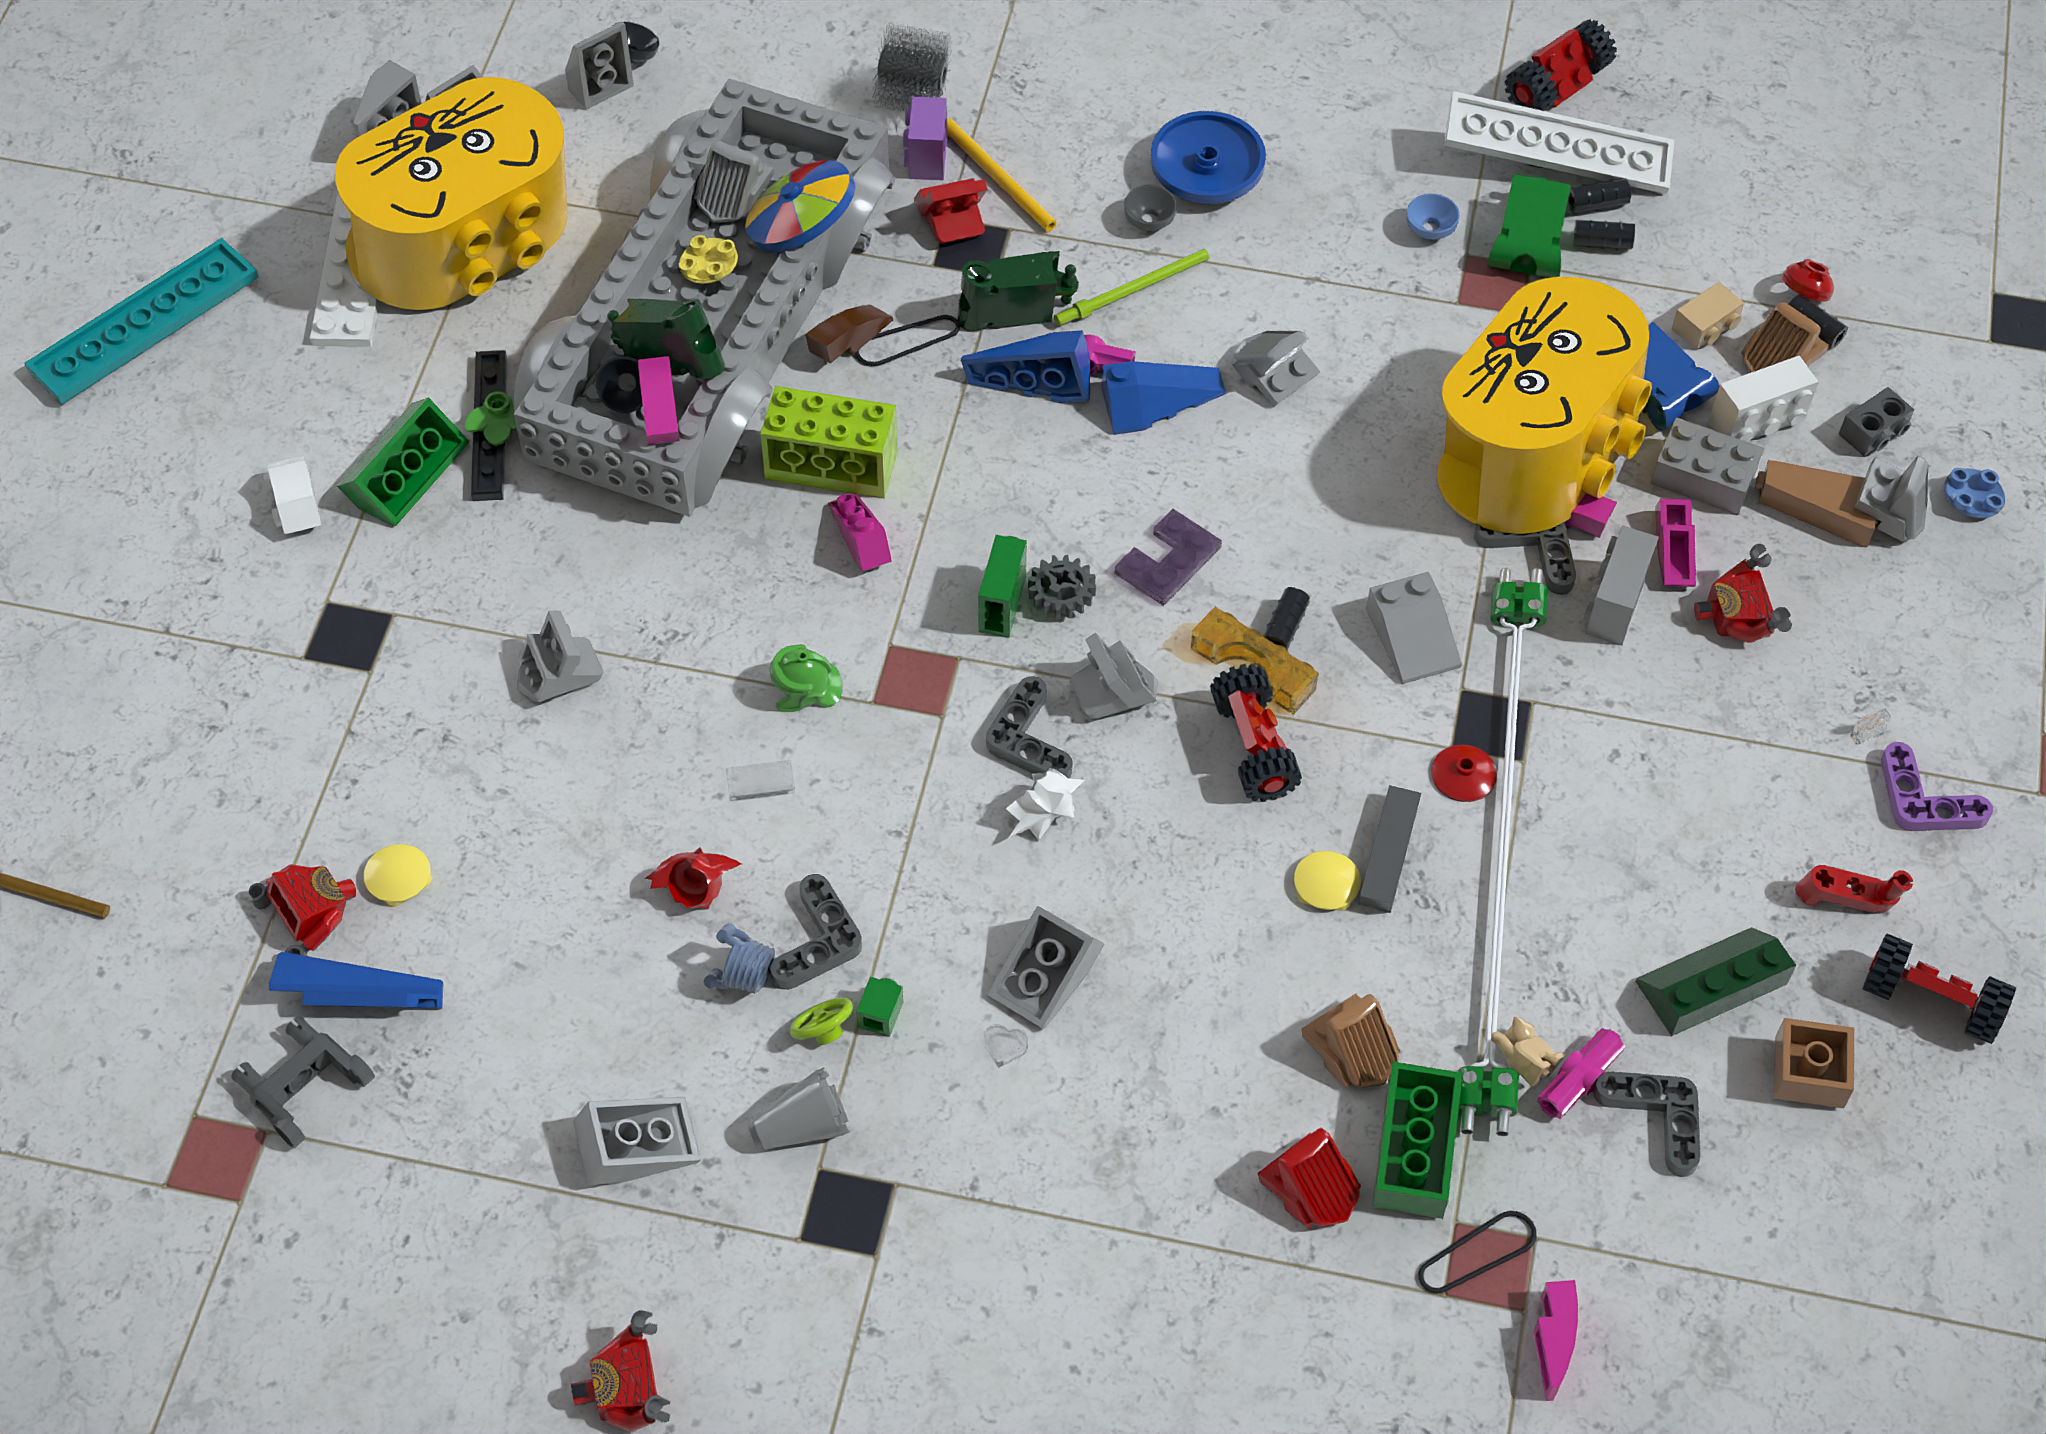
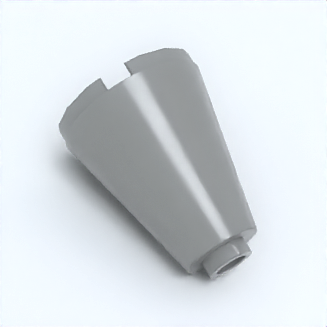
[748,1067,851,1149]

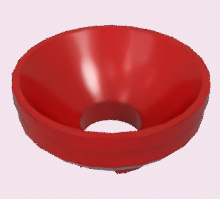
[1781,259,1835,302]

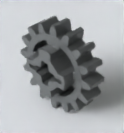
[1028,555,1096,619]

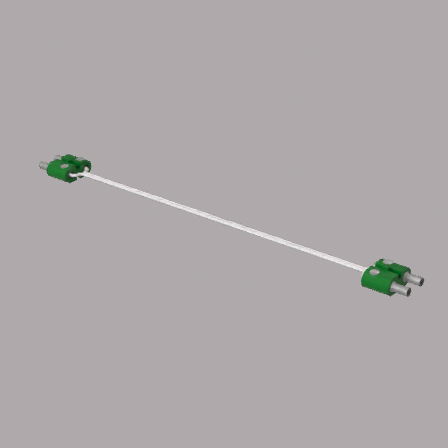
[1458,568,1548,1137]

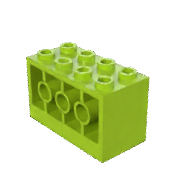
[760,386,898,499]

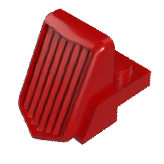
[913,178,988,244]
[1257,1128,1361,1229]

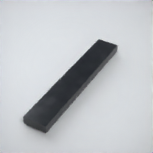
[471,350,507,501]

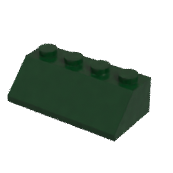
[1635,927,1796,1037]

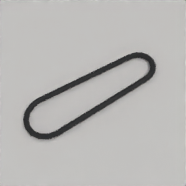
[855,315,960,366]
[1418,1211,1537,1294]

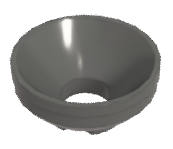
[1124,185,1177,231]

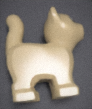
[1491,1016,1565,1087]

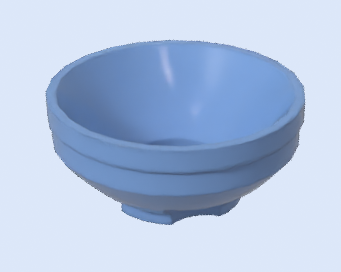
[1406,194,1460,240]

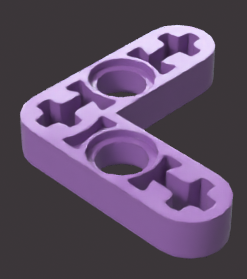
[1881,742,1993,831]

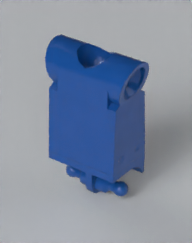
[1642,322,1720,431]

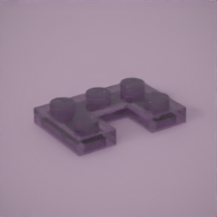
[1115,509,1222,606]

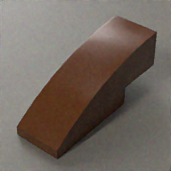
[805,305,893,364]

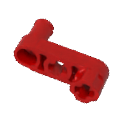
[1795,865,1913,913]

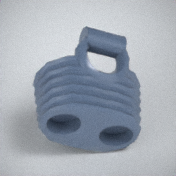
[704,923,775,994]

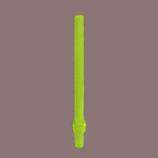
[1054,249,1209,326]

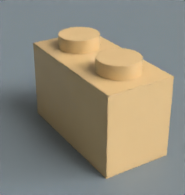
[1671,282,1744,350]

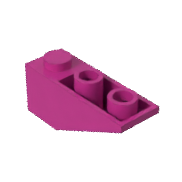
[828,493,892,571]

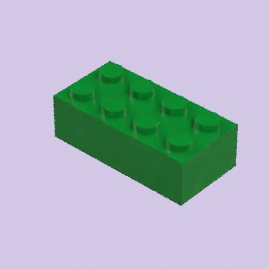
[1372,1061,1463,1219]

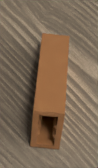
[1755,460,1876,547]

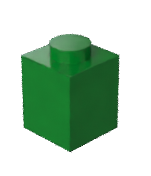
[856,977,904,1037]

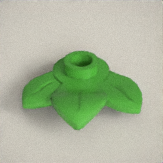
[465,392,517,446]

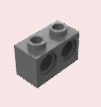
[1839,387,1915,457]

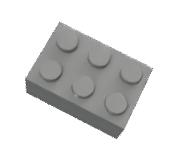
[1650,417,1764,515]
[1583,525,1659,645]

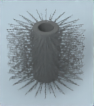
[872,22,952,112]

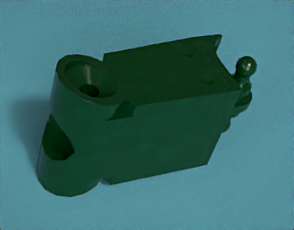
[957,251,1079,331]
[607,299,725,379]

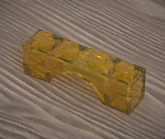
[1190,606,1319,715]

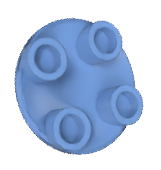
[1944,467,2005,518]

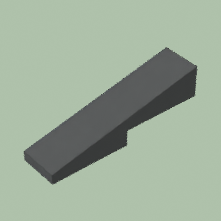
[1358,785,1421,913]

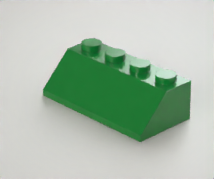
[337,397,470,527]

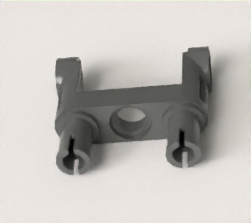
[231,1016,375,1148]

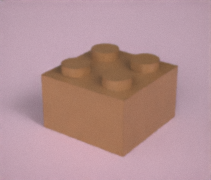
[1774,1018,1854,1109]

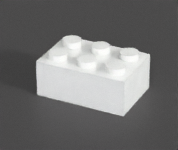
[1708,356,1819,442]

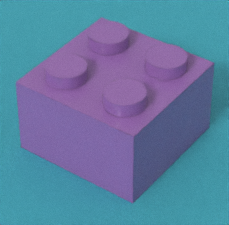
[903,97,948,181]

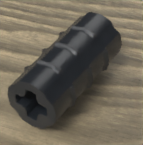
[1568,178,1631,214]
[1573,220,1635,250]
[1788,294,1848,349]
[1262,587,1310,654]

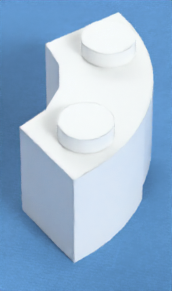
[263,455,322,534]

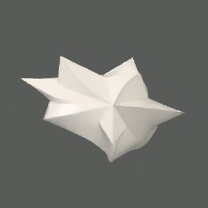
[1006,768,1085,841]

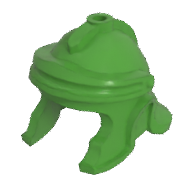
[769,644,842,712]

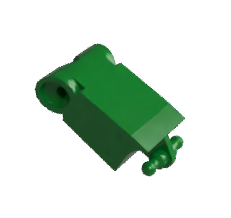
[1487,174,1571,278]

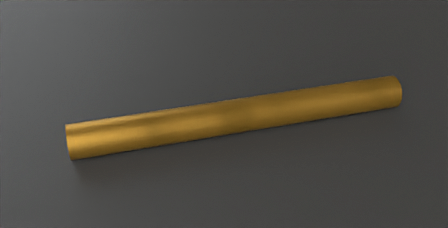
[0,873,110,918]

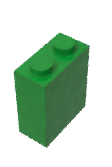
[978,535,1027,637]

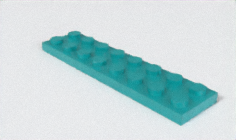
[24,238,259,405]

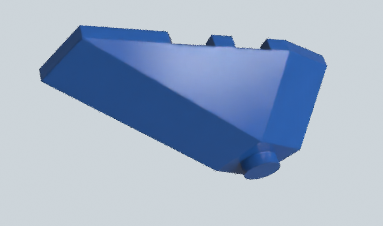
[961,330,1090,403]
[1101,361,1225,435]

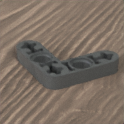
[1474,522,1576,595]
[986,676,1073,779]
[771,874,862,990]
[1593,1071,1700,1177]

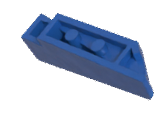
[269,952,443,1008]

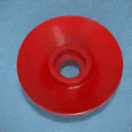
[1431,745,1497,802]

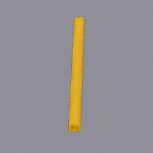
[947,118,1057,232]

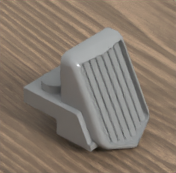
[693,140,774,223]
[1232,331,1320,407]
[1854,456,1928,542]
[517,611,603,702]
[1070,632,1158,719]

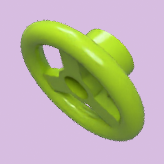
[789,998,853,1045]

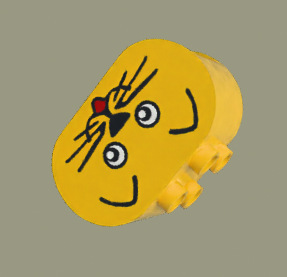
[335,77,568,310]
[1437,277,1652,534]

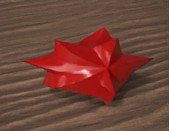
[644,847,742,909]

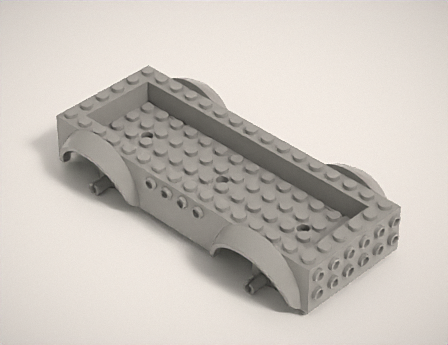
[514,78,895,517]

